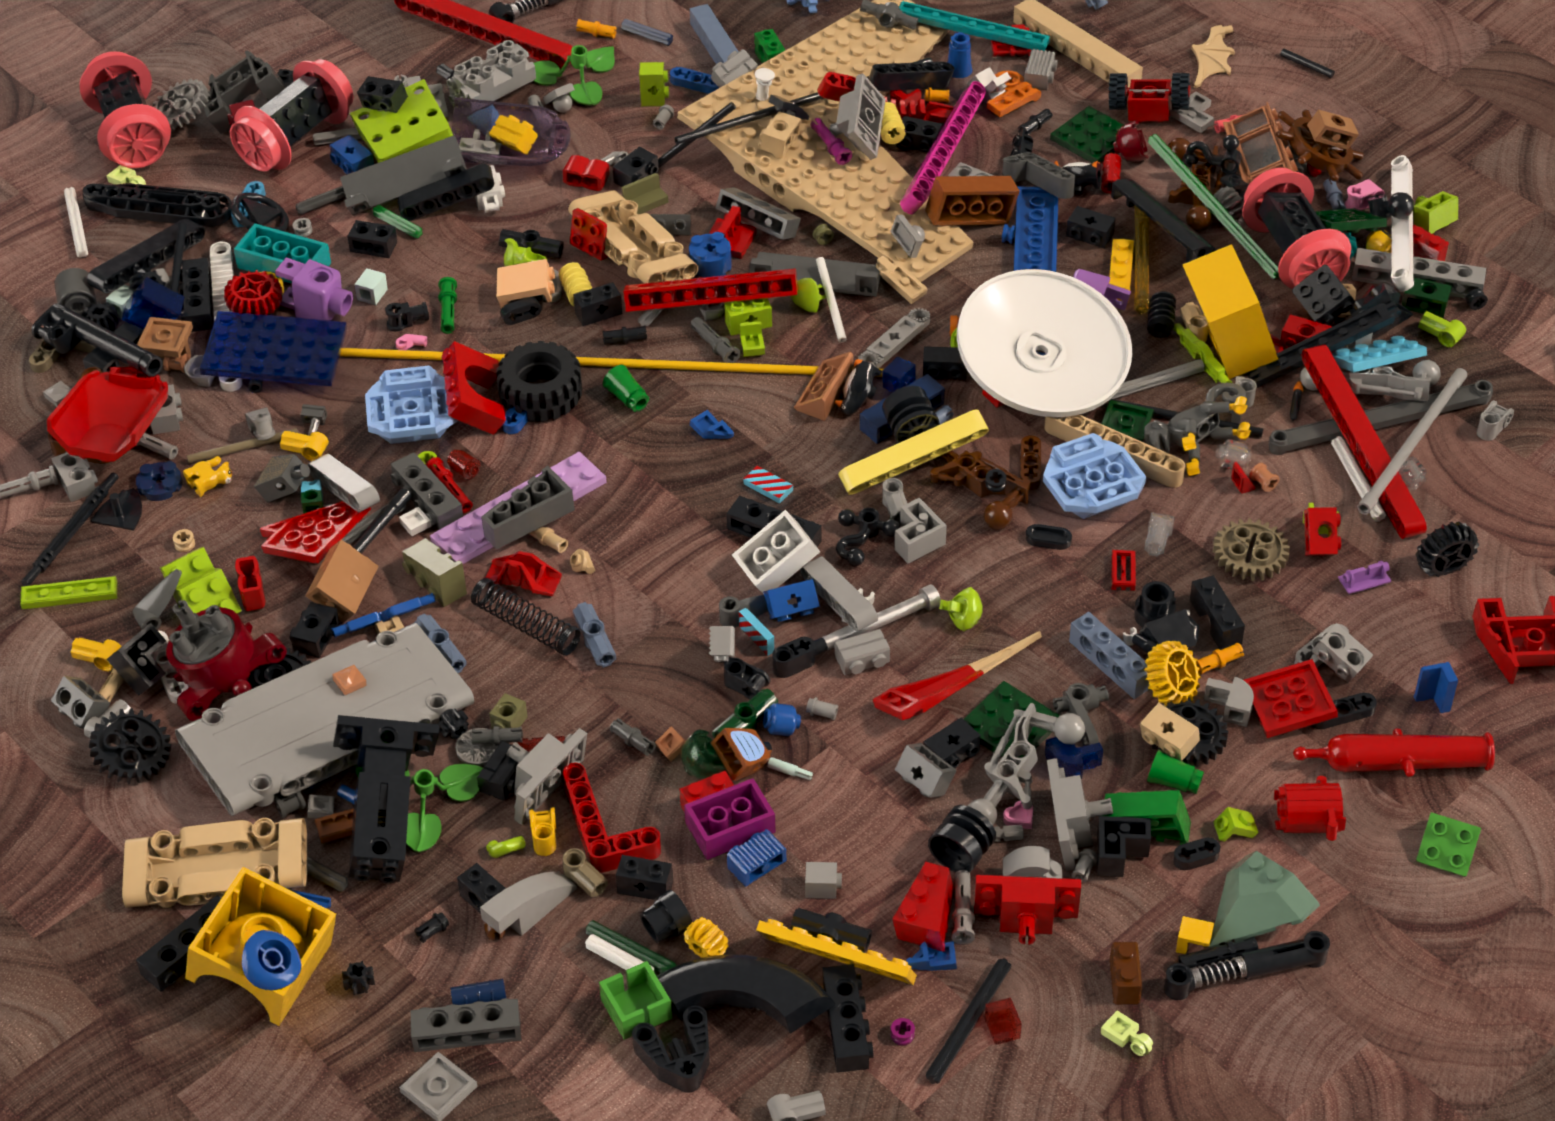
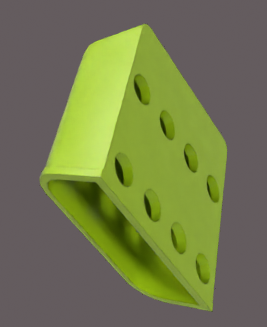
[349,79,453,163]

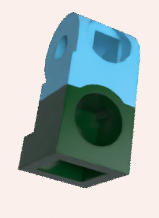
[301,479,324,514]

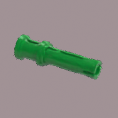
[438,277,457,334]

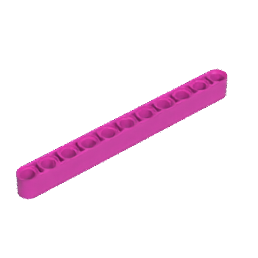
[900,81,986,215]

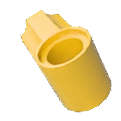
[280,431,329,461]
[70,638,122,672]

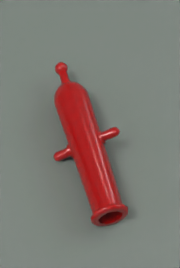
[1293,728,1495,777]

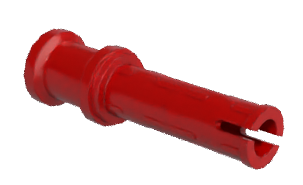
[425,457,473,513]

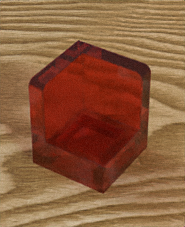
[984,997,1022,1045]

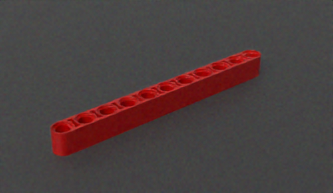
[394,0,573,69]
[1302,344,1427,539]

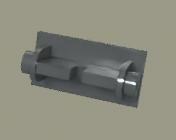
[649,214,691,235]

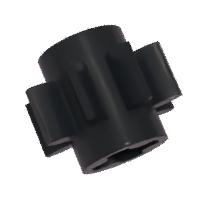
[438,709,469,739]
[342,961,375,995]

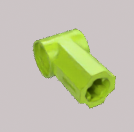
[1418,311,1466,348]

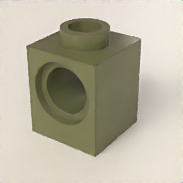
[489,693,528,729]

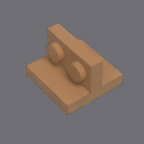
[137,317,193,358]

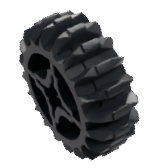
[1415,521,1479,577]

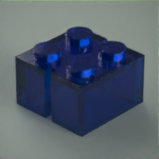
[122,277,185,329]

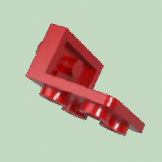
[570,208,609,261]

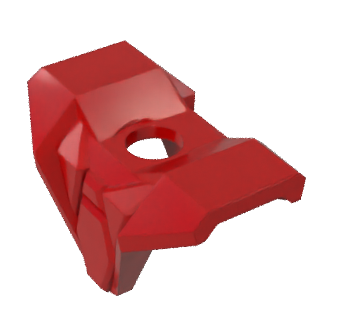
[484,551,562,596]

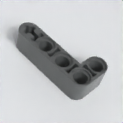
[1002,152,1075,199]

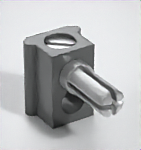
[300,404,327,436]

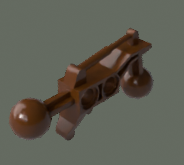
[1168,138,1223,231]
[930,450,1030,530]

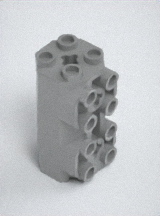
[447,40,536,115]

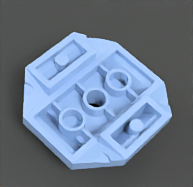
[1043,433,1146,519]

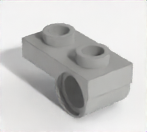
[1229,376,1257,424]

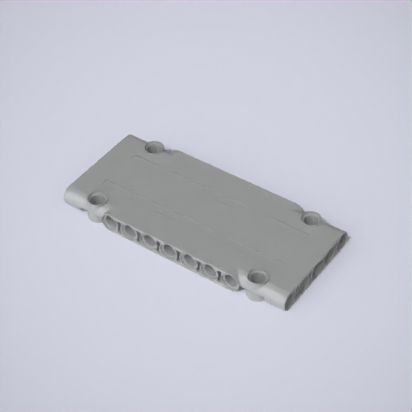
[175,623,474,816]

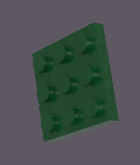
[1050,106,1124,163]
[1315,208,1387,233]
[964,681,1060,758]

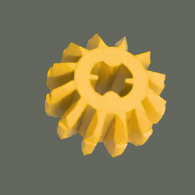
[684,917,729,958]

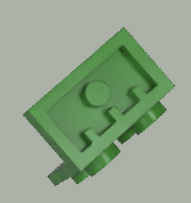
[1416,812,1481,877]

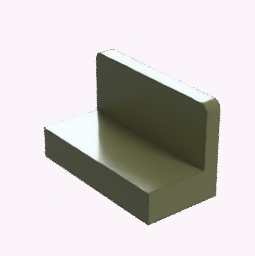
[622,173,669,214]

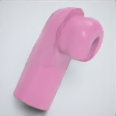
[395,334,427,350]

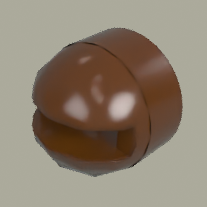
[484,923,505,941]

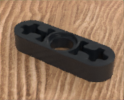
[1311,693,1377,729]

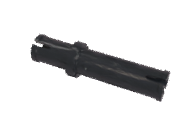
[1178,937,1259,968]

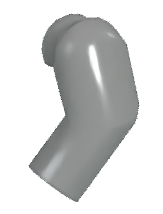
[601,151,629,166]

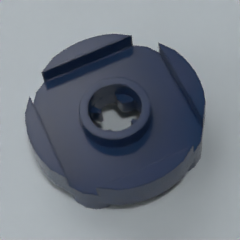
[136,461,183,501]

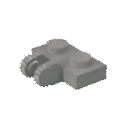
[459,129,501,161]

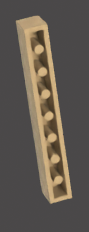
[1013,0,1143,88]

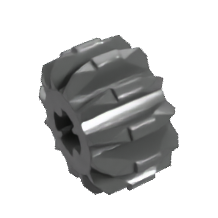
[1214,186,1244,220]

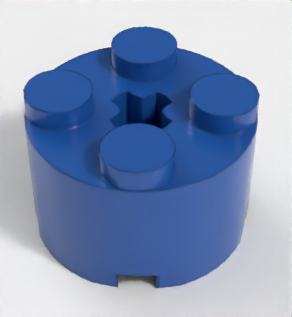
[689,232,732,278]

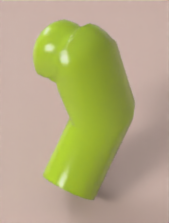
[486,836,526,858]

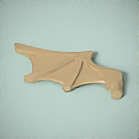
[1192,25,1235,88]

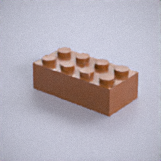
[925,176,1020,225]

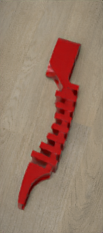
[817,72,954,123]

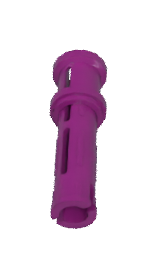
[810,118,853,165]

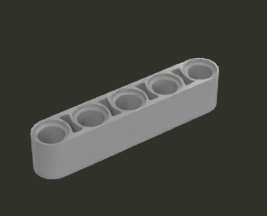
[307,453,380,512]
[800,556,878,632]

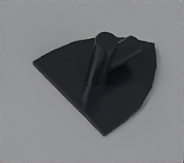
[91,488,142,531]

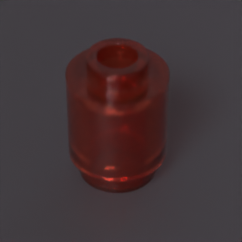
[447,449,480,479]

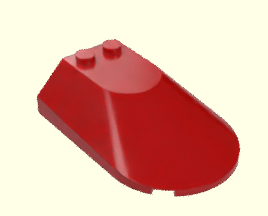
[47,367,168,462]

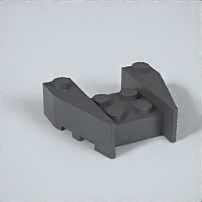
[204,50,285,134]

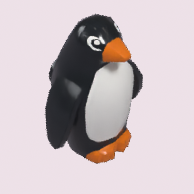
[1054,161,1102,192]
[835,359,882,416]

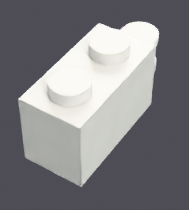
[475,165,505,213]

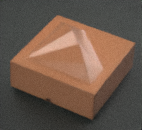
[332,665,367,695]
[655,726,689,761]

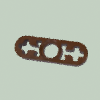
[1020,435,1041,490]

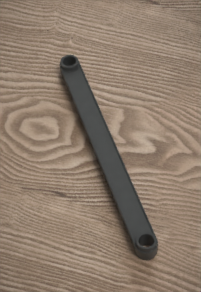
[1268,380,1493,455]

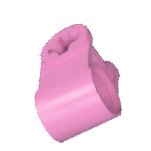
[1344,179,1385,210]

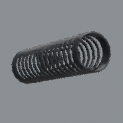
[471,578,581,656]

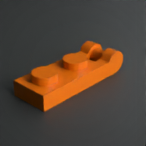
[987,82,1041,117]

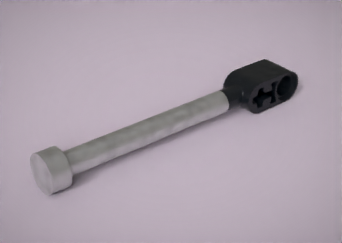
[772,584,941,678]

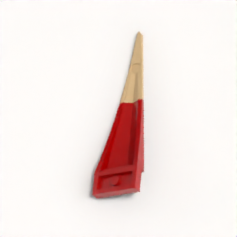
[872,631,1042,720]

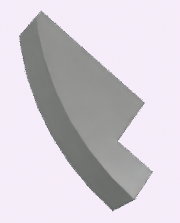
[480,871,577,936]

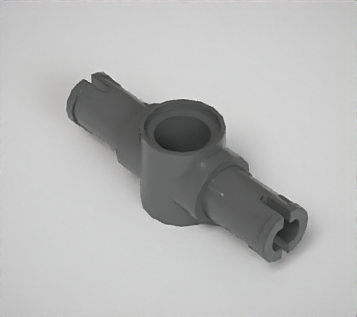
[860,0,919,30]

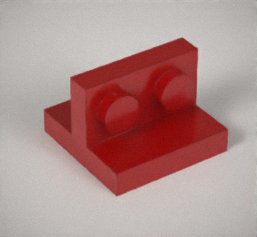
[708,206,757,259]

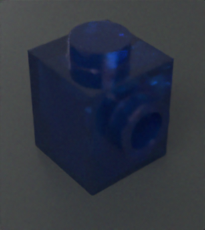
[882,357,916,392]

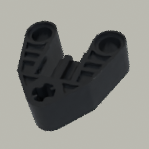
[632,1006,710,1093]

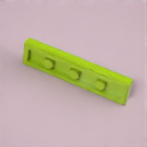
[20,576,117,609]

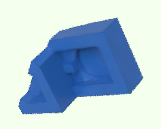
[689,410,734,439]
[906,941,957,971]

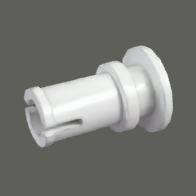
[755,68,775,101]

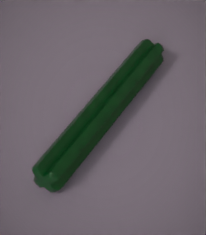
[586,920,677,973]

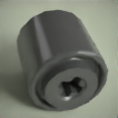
[54,268,97,315]

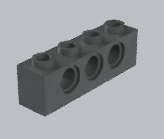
[715,187,801,240]
[390,452,463,530]
[410,998,522,1052]

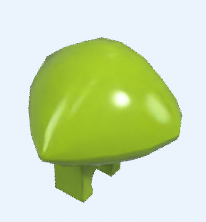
[790,278,826,313]
[939,587,983,632]

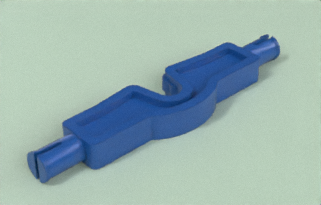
[331,593,435,638]

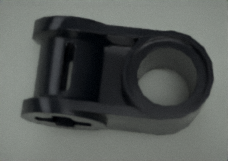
[724,658,771,699]

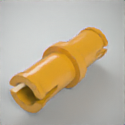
[576,19,617,39]
[1196,643,1244,675]

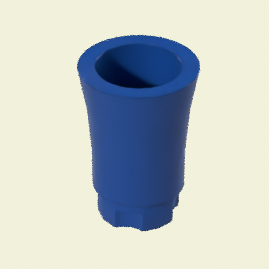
[947,32,973,78]

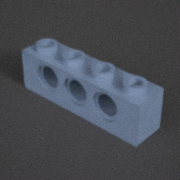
[1069,612,1150,699]

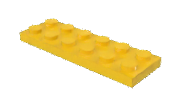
[756,919,917,985]

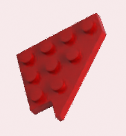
[260,501,371,564]

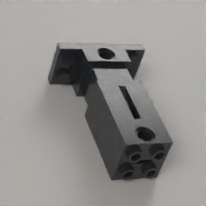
[333,715,439,883]

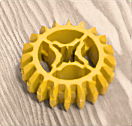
[1144,641,1201,706]

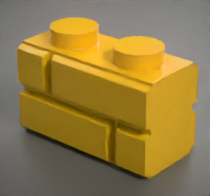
[489,115,538,154]

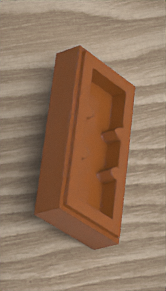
[315,808,354,844]

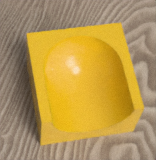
[1183,244,1278,379]
[185,867,336,1026]

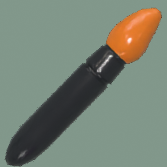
[1290,381,1303,421]

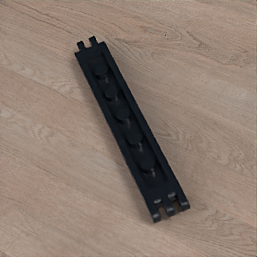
[1246,302,1401,388]

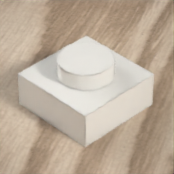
[399,507,431,536]

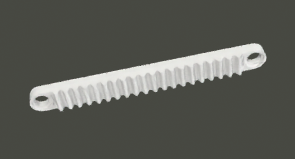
[210,242,242,392]

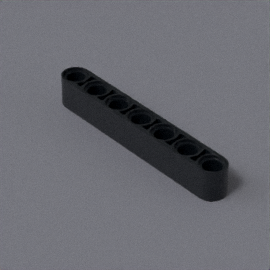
[87,218,205,294]

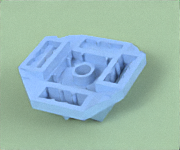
[365,366,458,444]

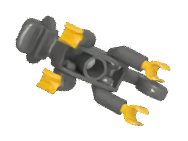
[1144,383,1251,476]

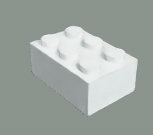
[732,510,820,594]

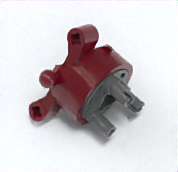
[166,600,287,721]

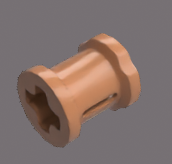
[163,354,191,373]
[1249,463,1280,492]

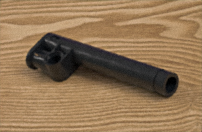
[32,303,163,377]

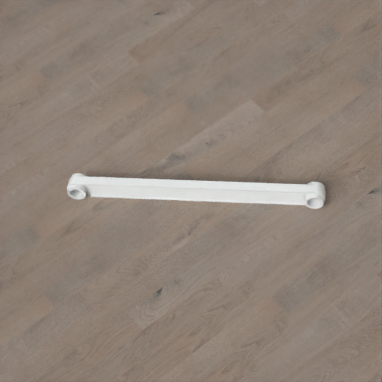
[1391,155,1414,292]

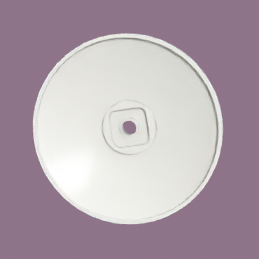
[957,269,1132,417]

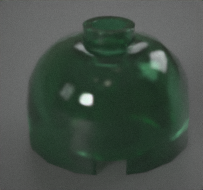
[680,729,727,779]

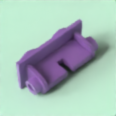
[1338,561,1391,594]

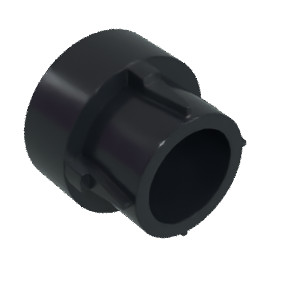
[1134,580,1176,627]
[640,890,692,943]

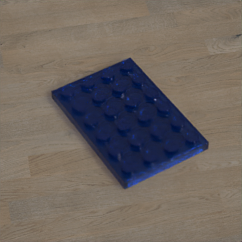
[200,311,347,386]

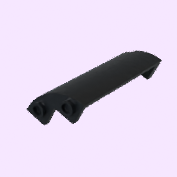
[1111,179,1217,263]

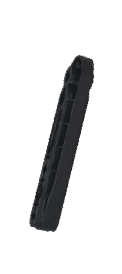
[83,183,232,227]

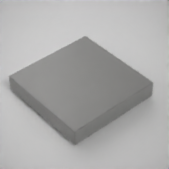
[399,1052,478,1121]

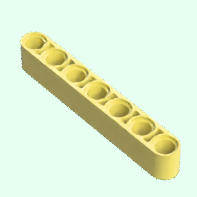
[838,409,989,495]

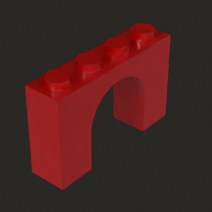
[442,341,506,435]

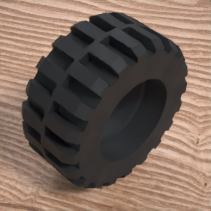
[496,341,582,422]

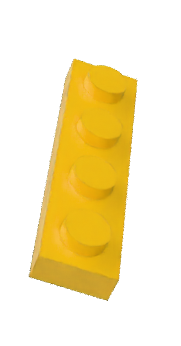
[1109,239,1134,303]

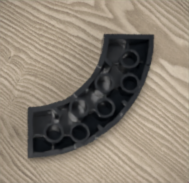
[657,954,835,1034]

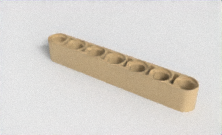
[1044,415,1185,488]

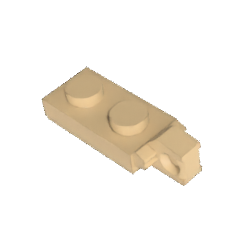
[876,256,928,304]

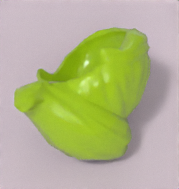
[504,238,548,267]

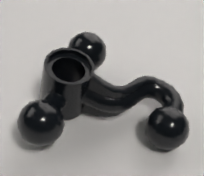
[1182,134,1242,186]
[836,507,900,566]

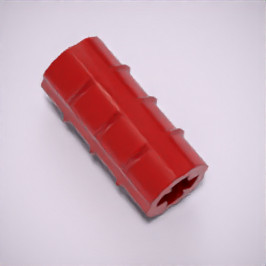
[1101,153,1122,194]

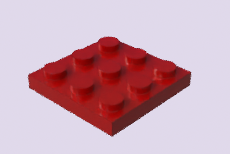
[1244,659,1338,738]

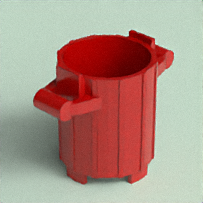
[1274,776,1346,841]

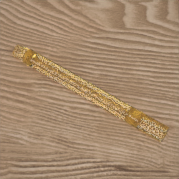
[1134,205,1149,315]

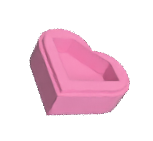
[1003,800,1033,829]

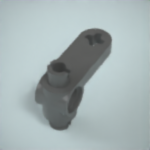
[1053,683,1109,751]

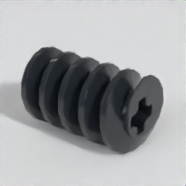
[1147,291,1176,338]

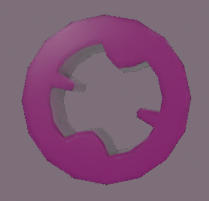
[891,1018,915,1046]

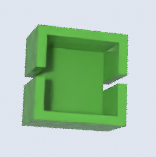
[599,961,672,1040]

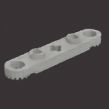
[858,308,930,369]

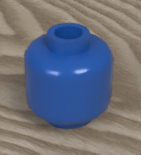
[763,703,801,736]

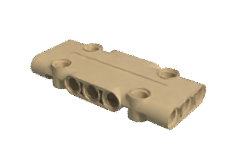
[568,190,698,283]
[122,818,307,908]

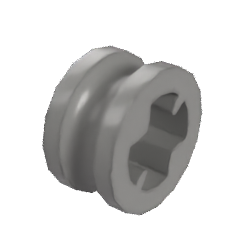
[292,218,313,237]

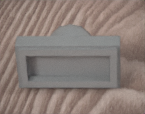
[543,83,575,113]
[890,215,925,258]

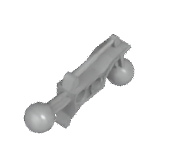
[1300,360,1441,401]
[968,703,1085,825]

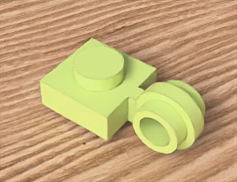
[106,165,146,185]
[1101,1011,1153,1056]

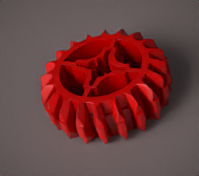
[224,270,283,319]

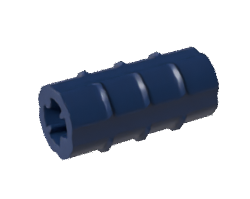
[450,978,506,1005]

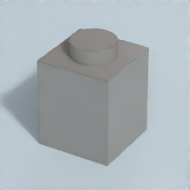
[805,862,842,899]

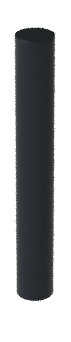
[1280,48,1335,78]

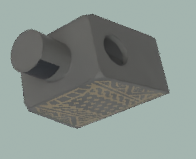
[254,454,310,502]

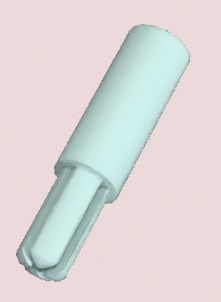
[768,757,813,781]

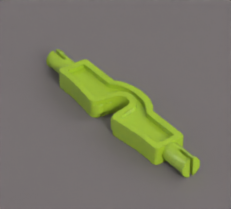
[1173,323,1232,383]

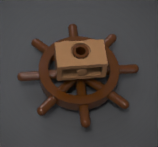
[1276,109,1364,182]

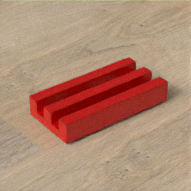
[1111,550,1136,591]

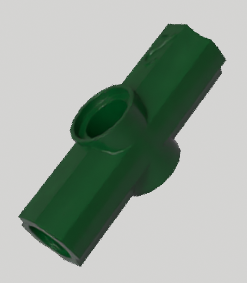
[712,688,779,739]

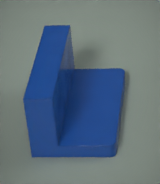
[1414,662,1458,713]

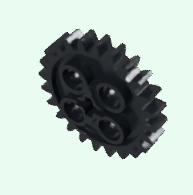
[1151,697,1229,767]
[89,708,172,784]

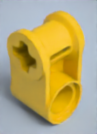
[529,807,556,856]

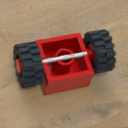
[1109,73,1190,122]

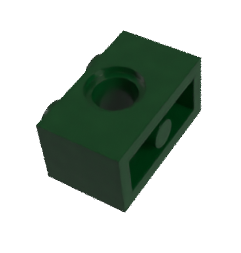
[1402,277,1452,318]

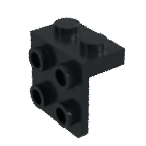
[1292,265,1356,326]

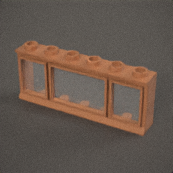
[1223,102,1299,186]

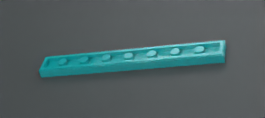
[899,1,1050,51]

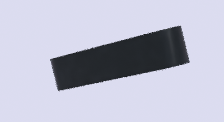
[868,62,955,91]
[398,164,495,221]

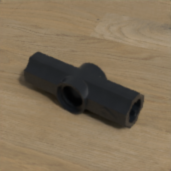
[499,229,564,259]
[791,908,872,952]

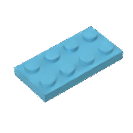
[1331,336,1427,372]

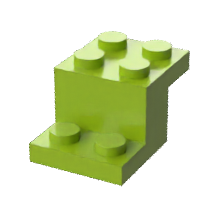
[160,547,242,613]

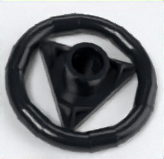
[231,193,289,231]

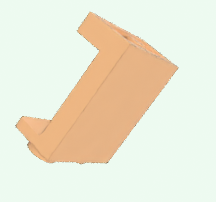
[496,259,555,309]

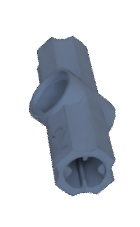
[573,602,616,668]
[414,613,467,673]

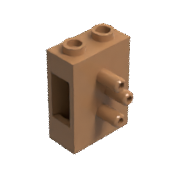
[305,540,379,623]

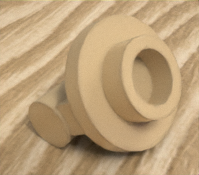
[570,549,595,574]

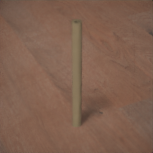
[187,428,298,464]

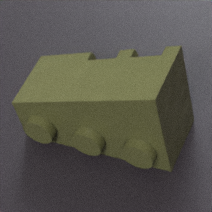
[402,538,467,607]

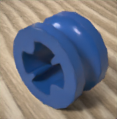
[1002,224,1015,244]

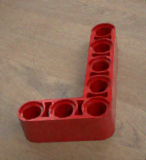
[563,762,661,873]

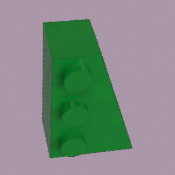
[1102,790,1191,845]

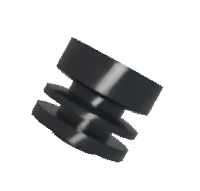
[882,386,940,443]
[928,805,996,873]

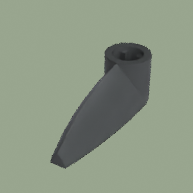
[133,569,182,630]
[719,595,768,627]

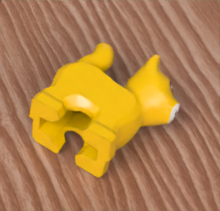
[183,456,233,497]

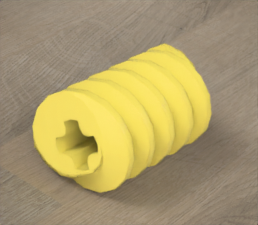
[880,102,906,144]
[559,262,592,306]

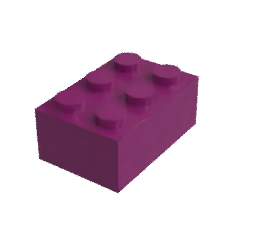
[684,778,776,860]

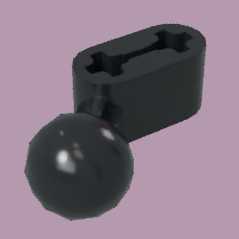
[1367,192,1414,219]

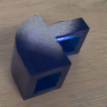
[1045,737,1103,779]

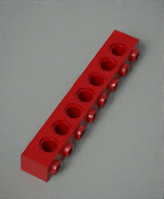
[623,268,798,312]

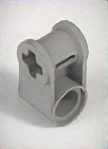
[1476,400,1514,441]
[245,407,276,440]

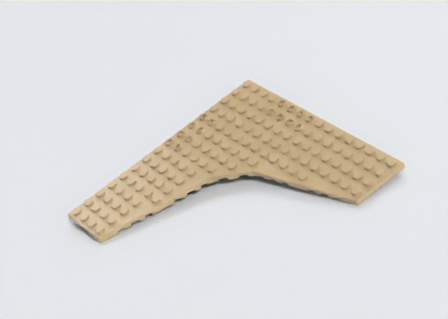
[677,0,973,282]

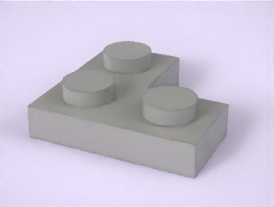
[1170,92,1214,133]

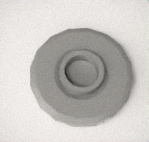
[455,728,498,766]

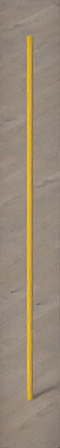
[322,347,885,378]

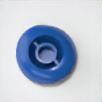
[242,930,302,990]

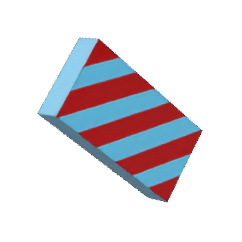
[743,466,793,504]
[739,608,775,656]

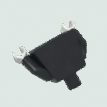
[1123,609,1199,653]

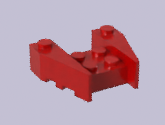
[1472,596,1555,684]

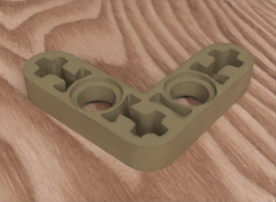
[29,339,96,373]

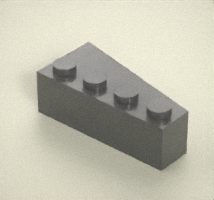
[481,465,575,550]

